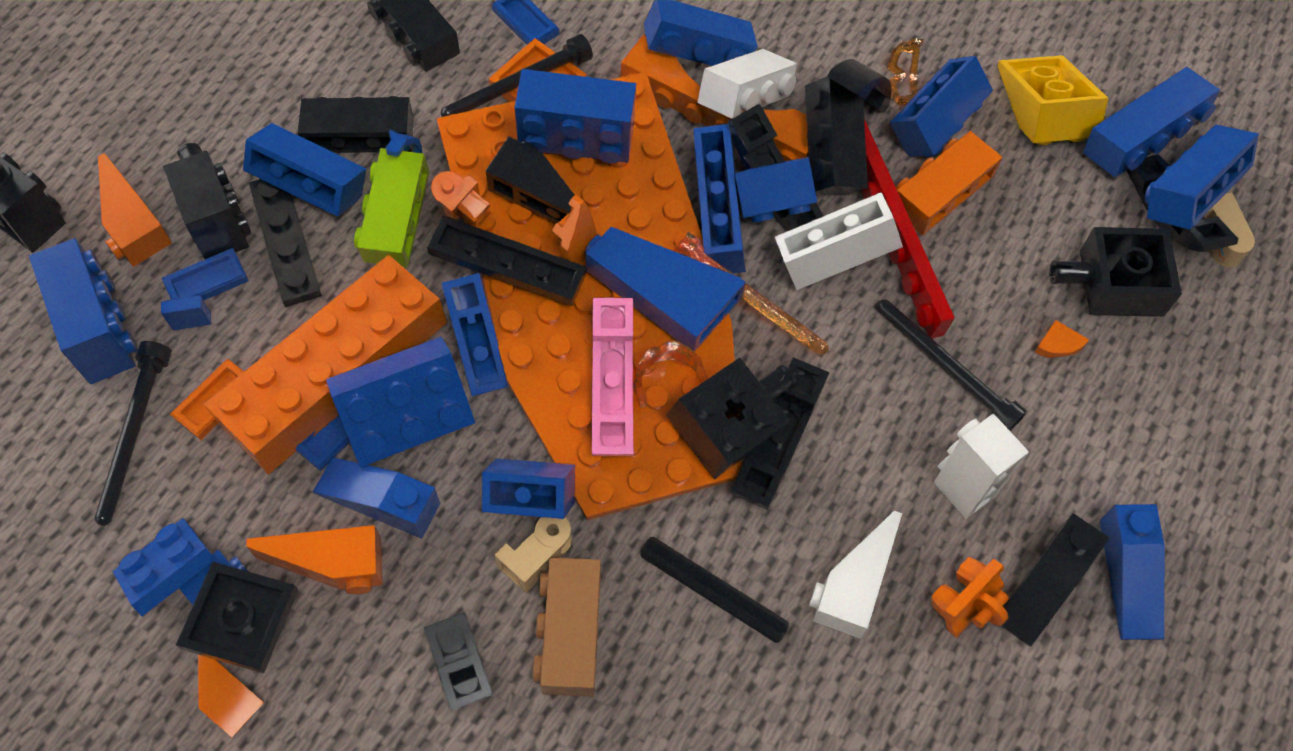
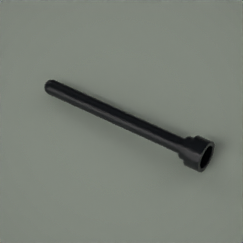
[441,34,593,117]
[877,299,1028,431]
[95,341,172,526]

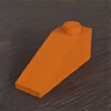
[98,153,172,267]
[246,525,383,594]

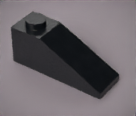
[485,136,575,223]
[1002,513,1109,647]

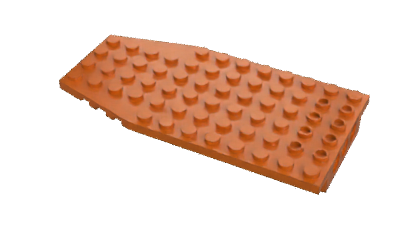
[436,72,742,520]

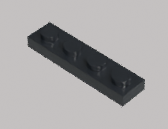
[248,179,322,307]
[427,216,587,306]

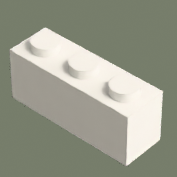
[697,49,798,119]
[775,192,903,290]
[934,413,1029,519]

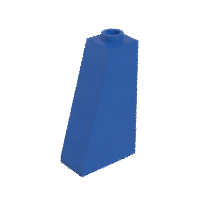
[585,227,746,353]

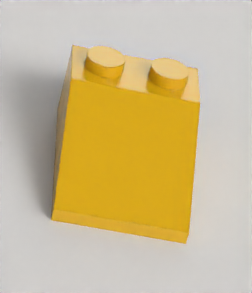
[998,55,1109,145]

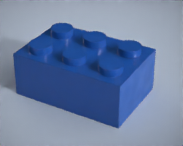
[515,69,636,163]
[29,238,138,385]
[326,336,476,467]

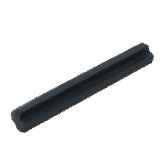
[640,537,789,643]

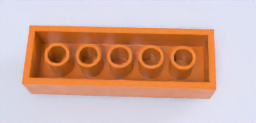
[204,255,447,475]

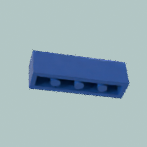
[1083,67,1220,178]
[693,124,746,274]
[1145,124,1259,230]

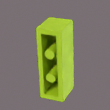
[354,148,430,268]

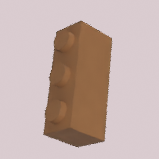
[533,558,601,697]

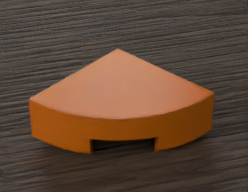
[1034,320,1089,358]

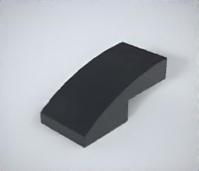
[424,612,493,711]

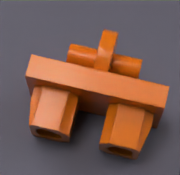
[431,171,490,228]
[931,557,1009,638]

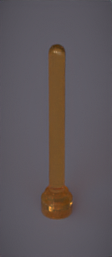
[674,231,829,355]

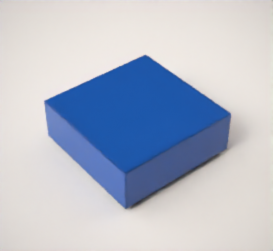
[161,295,211,330]

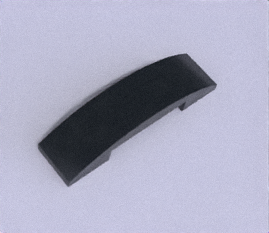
[827,59,892,113]
[728,103,824,232]
[1127,154,1239,252]
[730,357,829,510]

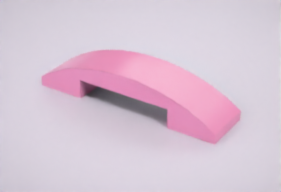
[592,298,633,456]

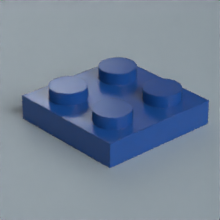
[112,518,216,616]

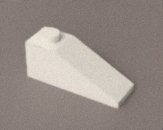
[809,511,902,639]

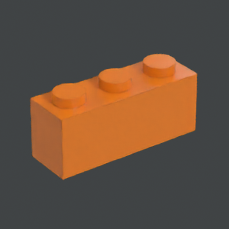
[896,131,1003,236]

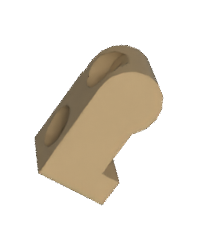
[1204,192,1255,267]
[494,517,572,593]

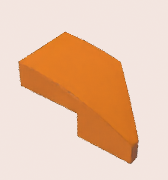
[552,194,597,264]
[198,654,264,737]

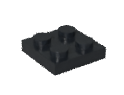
[176,562,298,674]

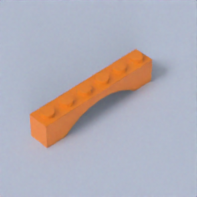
[621,35,809,161]

